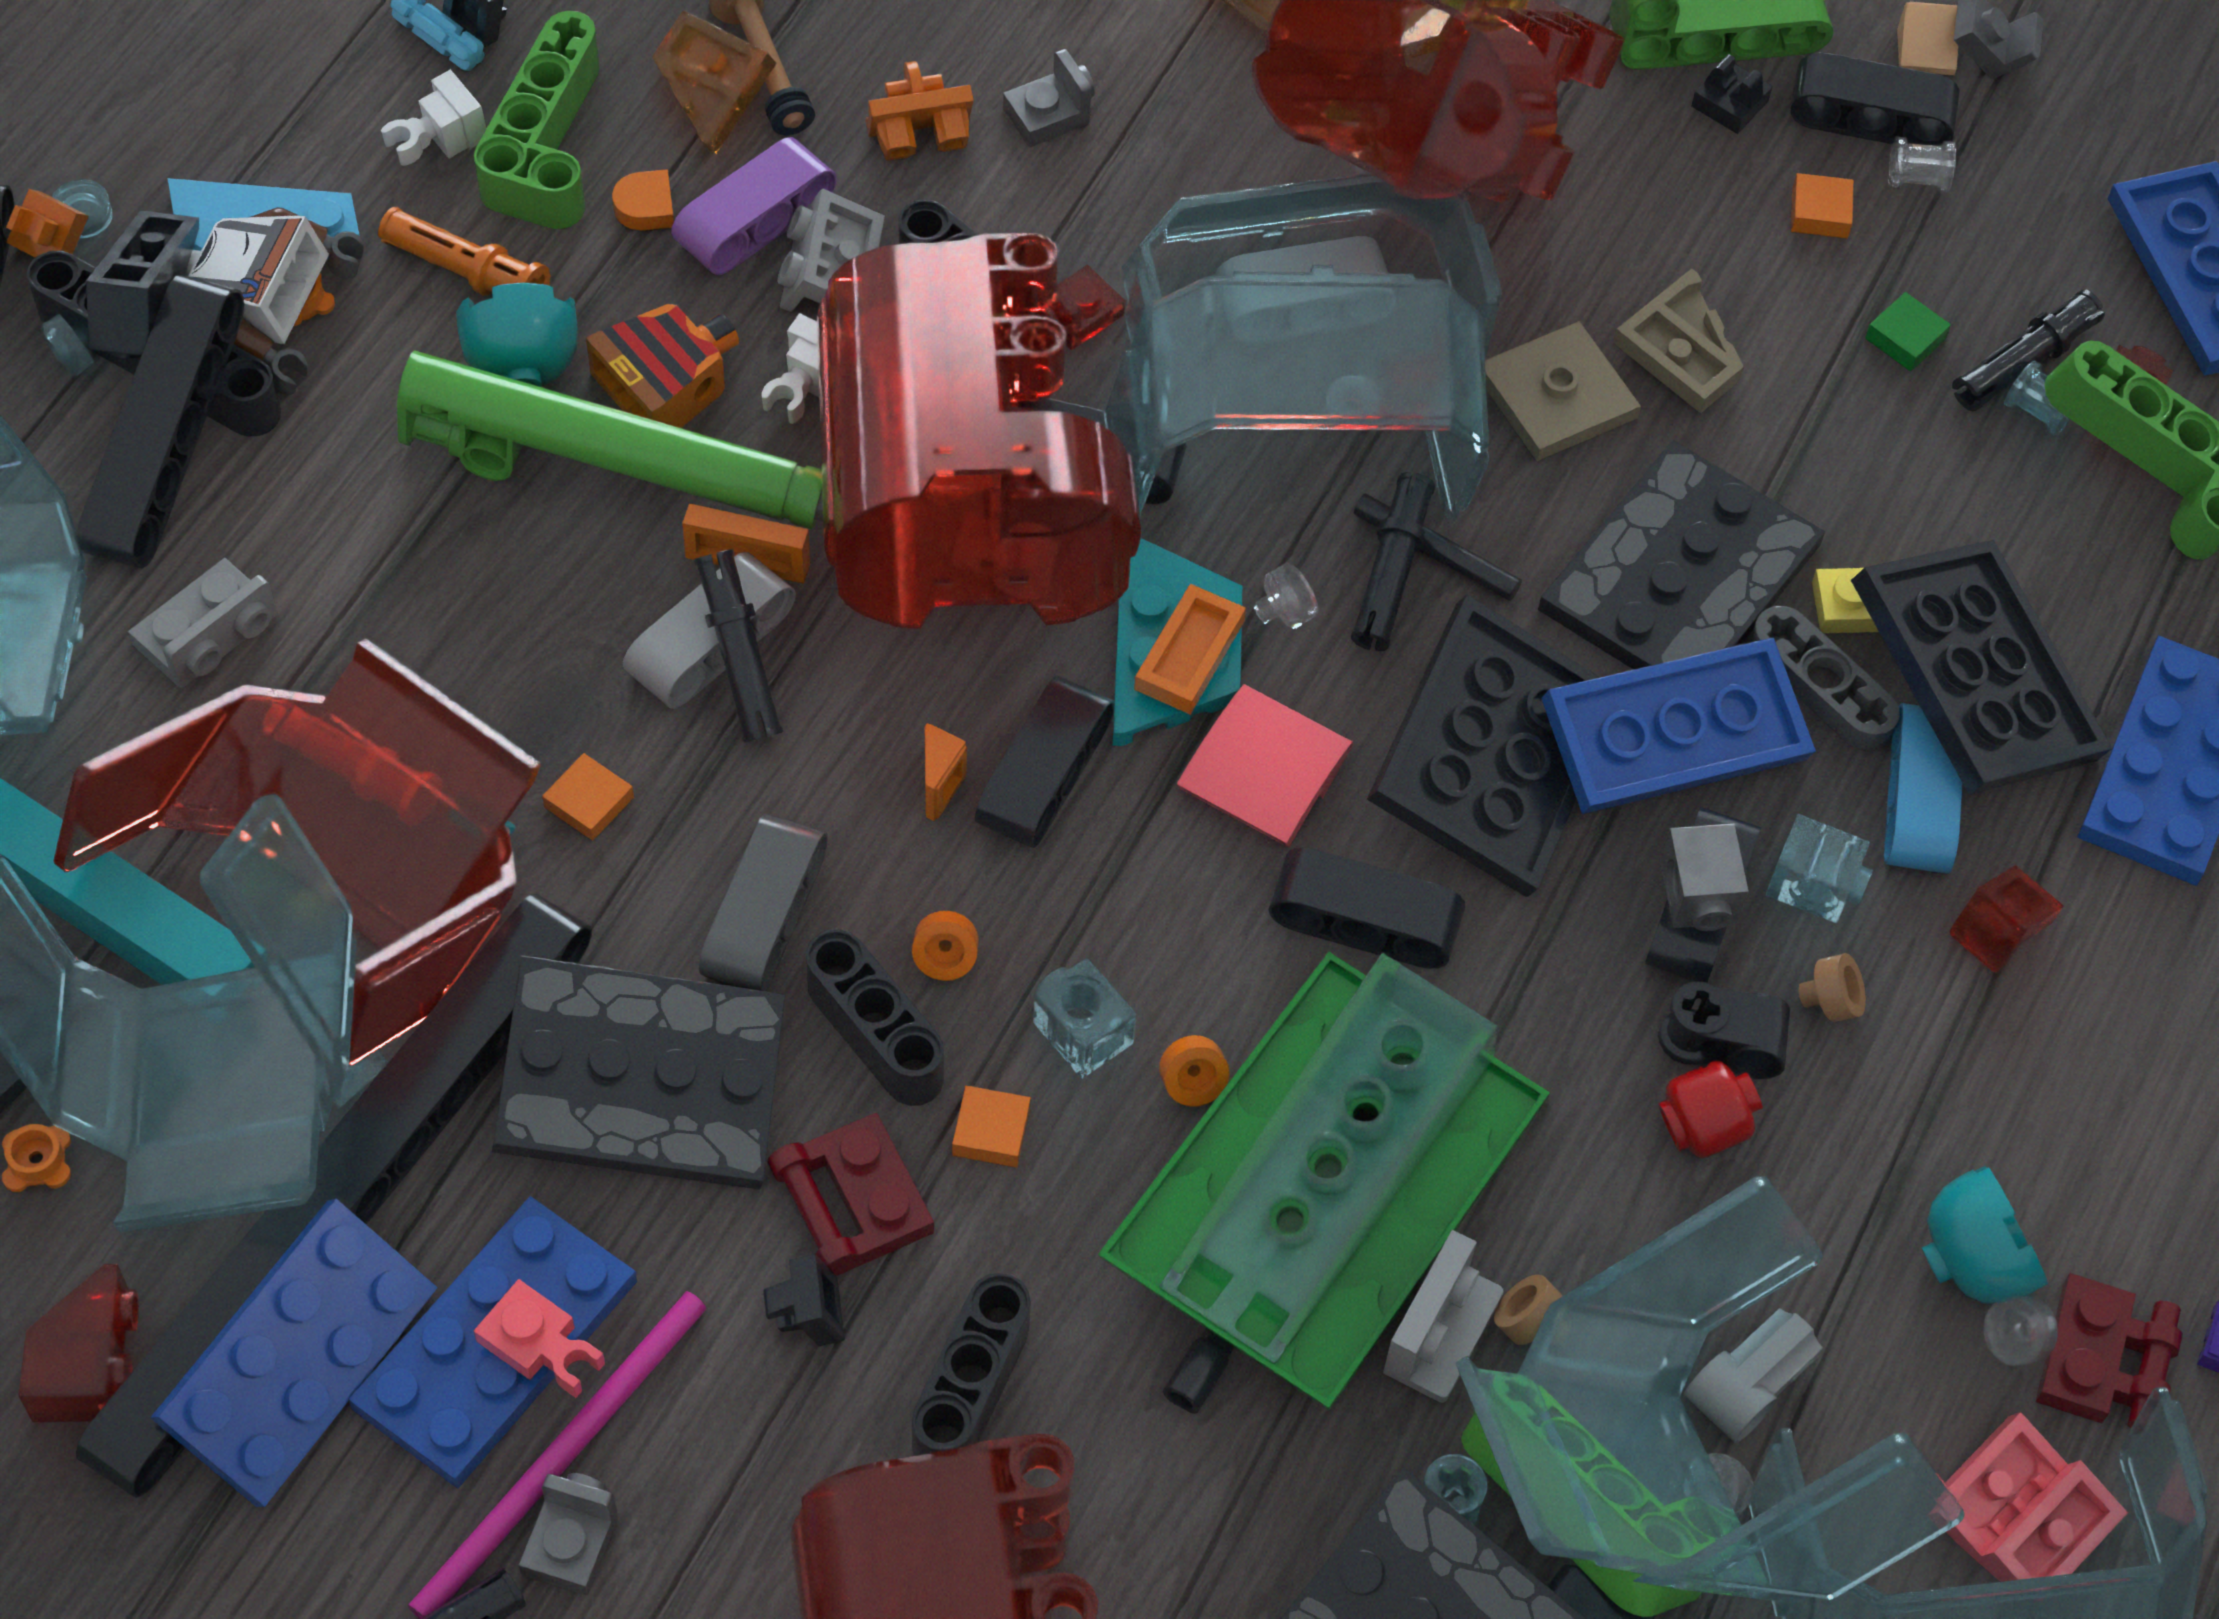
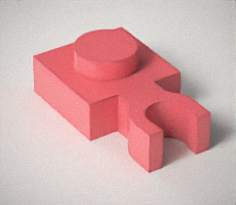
[474,1279,605,1398]

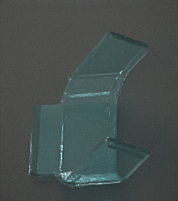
[0,794,357,1233]
[1455,1176,1964,1604]

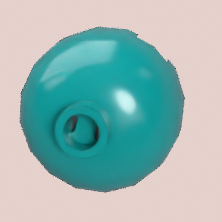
[456,282,578,387]
[1921,1166,2048,1304]

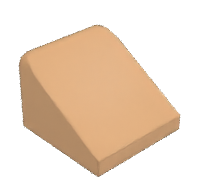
[1897,2,1958,76]

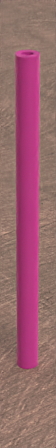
[407,1291,706,1619]

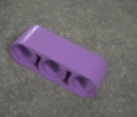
[671,137,837,275]

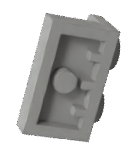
[777,188,885,316]
[128,558,277,689]
[1383,1230,1503,1403]

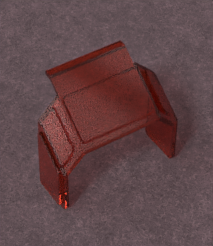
[54,639,541,1074]

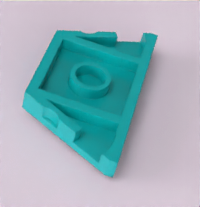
[1113,533,1243,746]

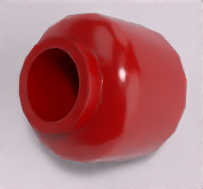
[1658,1061,1763,1159]

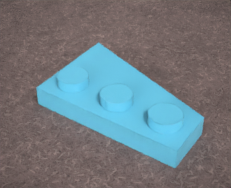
[167,178,360,259]

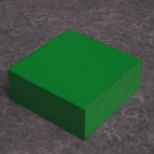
[1865,292,1951,372]

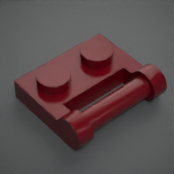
[767,1112,934,1276]

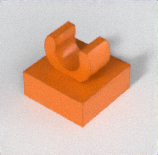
[6,189,89,258]

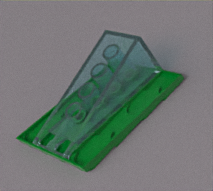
[1098,952,1550,1410]

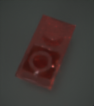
[19,1264,139,1422]

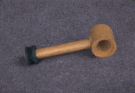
[708,0,815,135]

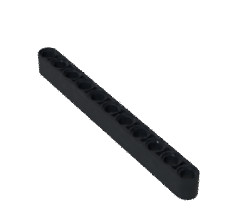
[76,894,592,1498]

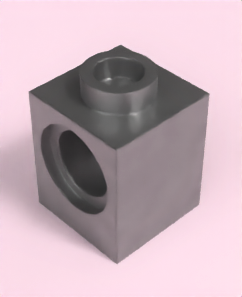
[1660,824,1749,931]

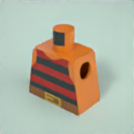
[586,304,739,428]

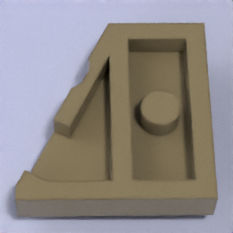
[1613,268,1744,413]

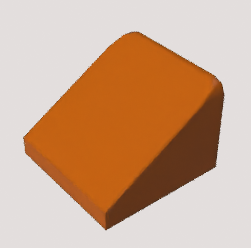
[925,723,967,821]

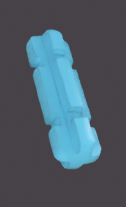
[390,0,485,71]

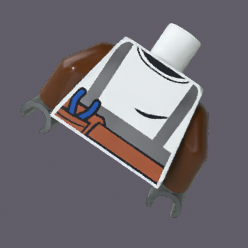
[185,207,364,395]

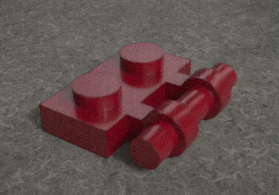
[2035,1273,2183,1434]

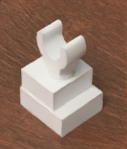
[381,69,487,166]
[762,313,853,424]

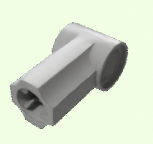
[1684,1308,1823,1443]

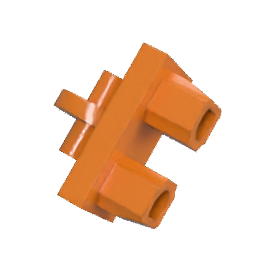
[865,61,974,161]

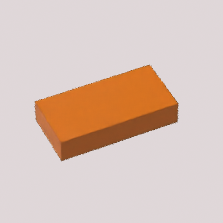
[682,503,810,584]
[1134,584,1246,715]

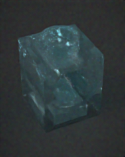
[1765,814,1873,923]
[1034,958,1136,1079]

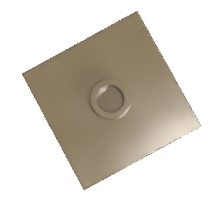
[1476,321,1641,461]

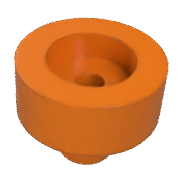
[912,911,979,981]
[1159,1035,1230,1107]

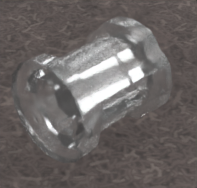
[1888,137,1956,193]

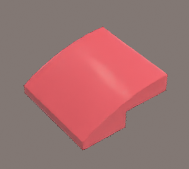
[1177,684,1354,848]
[1922,1412,2128,1608]

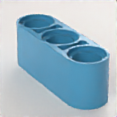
[1884,703,1962,874]

